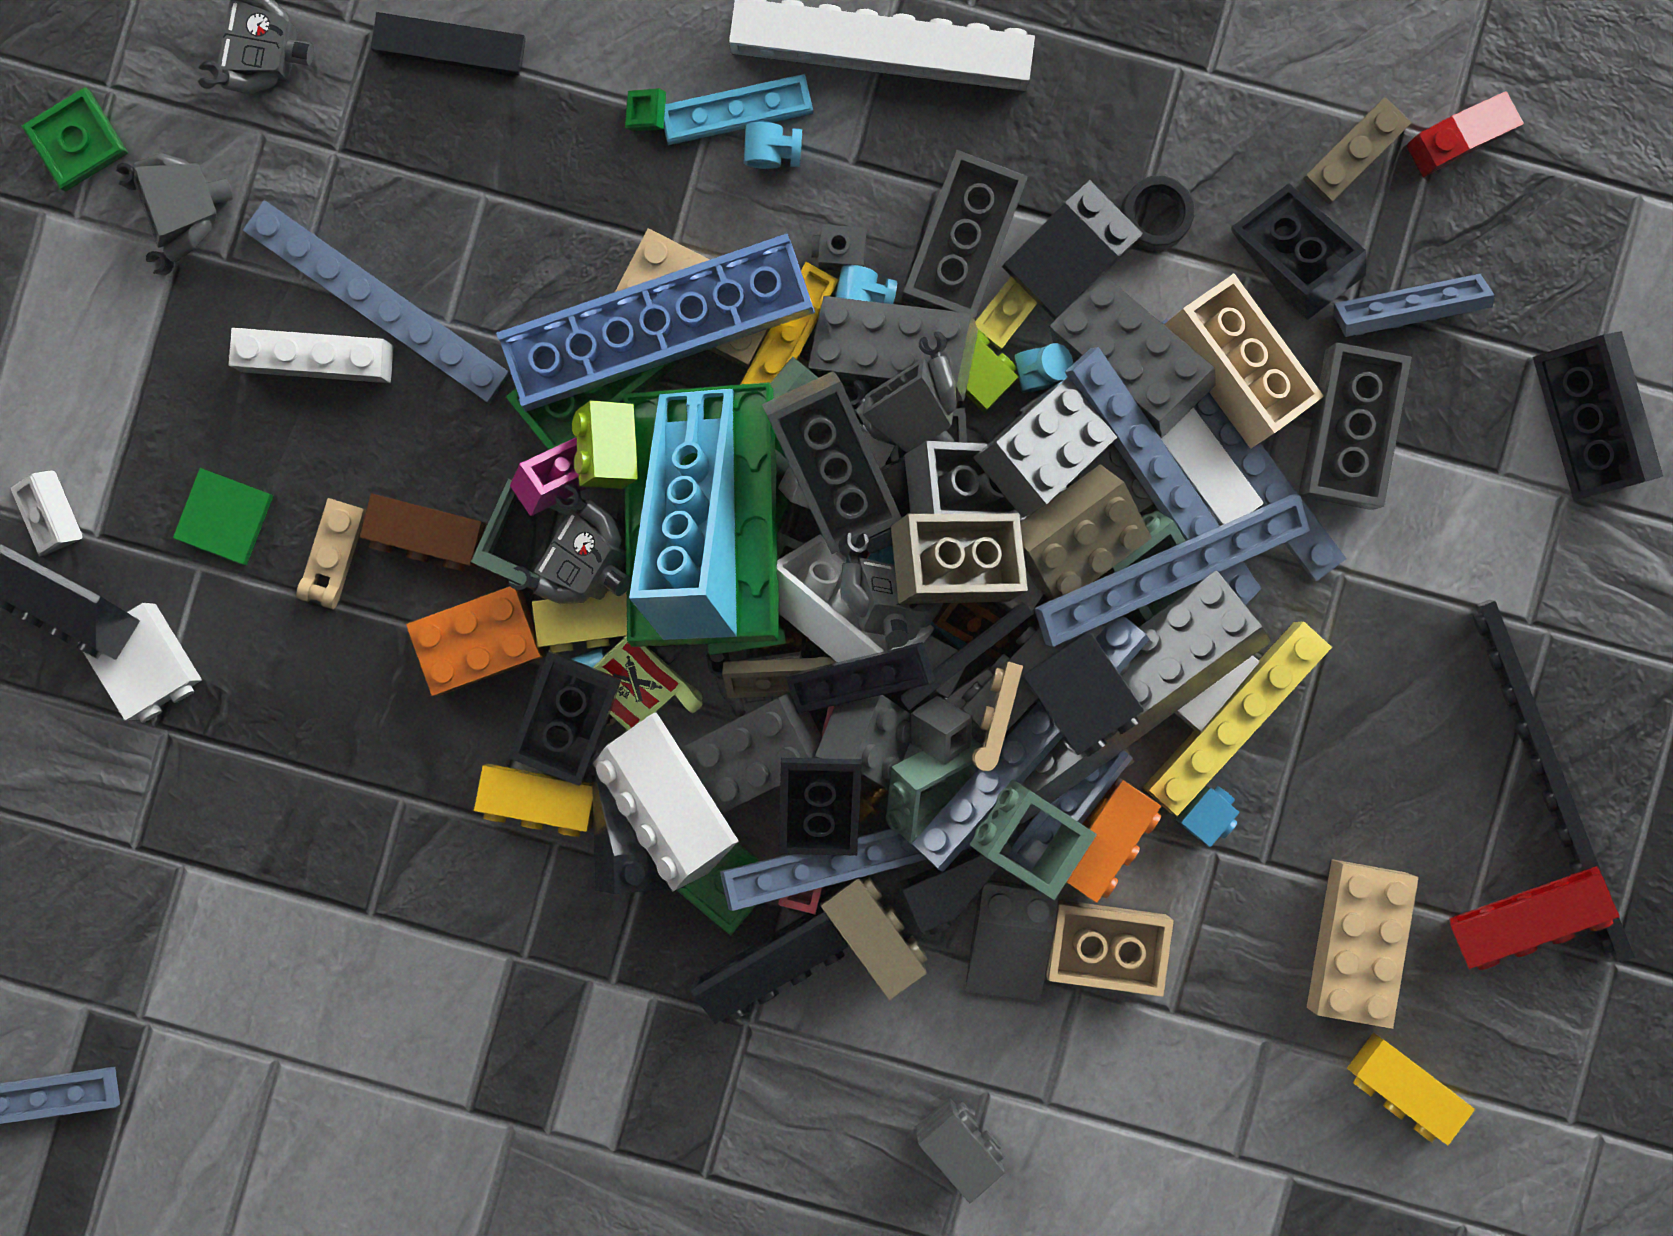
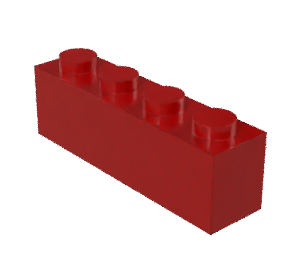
[1449,866,1620,970]

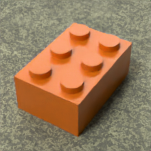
[406,586,546,696]
[1067,778,1161,903]

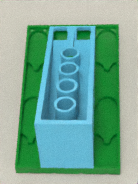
[624,382,779,647]

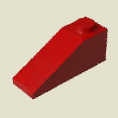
[1406,91,1524,178]

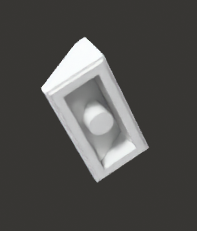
[11,471,82,557]

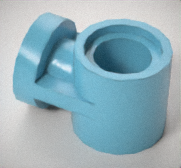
[744,122,802,169]
[835,265,897,304]
[1015,343,1073,393]

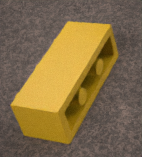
[474,764,593,837]
[1346,1032,1475,1146]

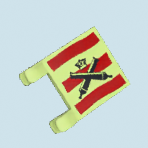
[592,636,703,730]

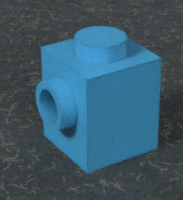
[1175,786,1240,847]

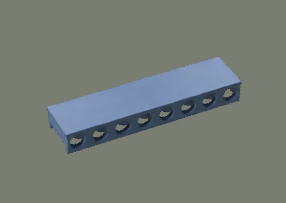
[496,233,815,412]

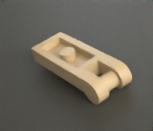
[296,498,366,609]
[972,662,1023,771]

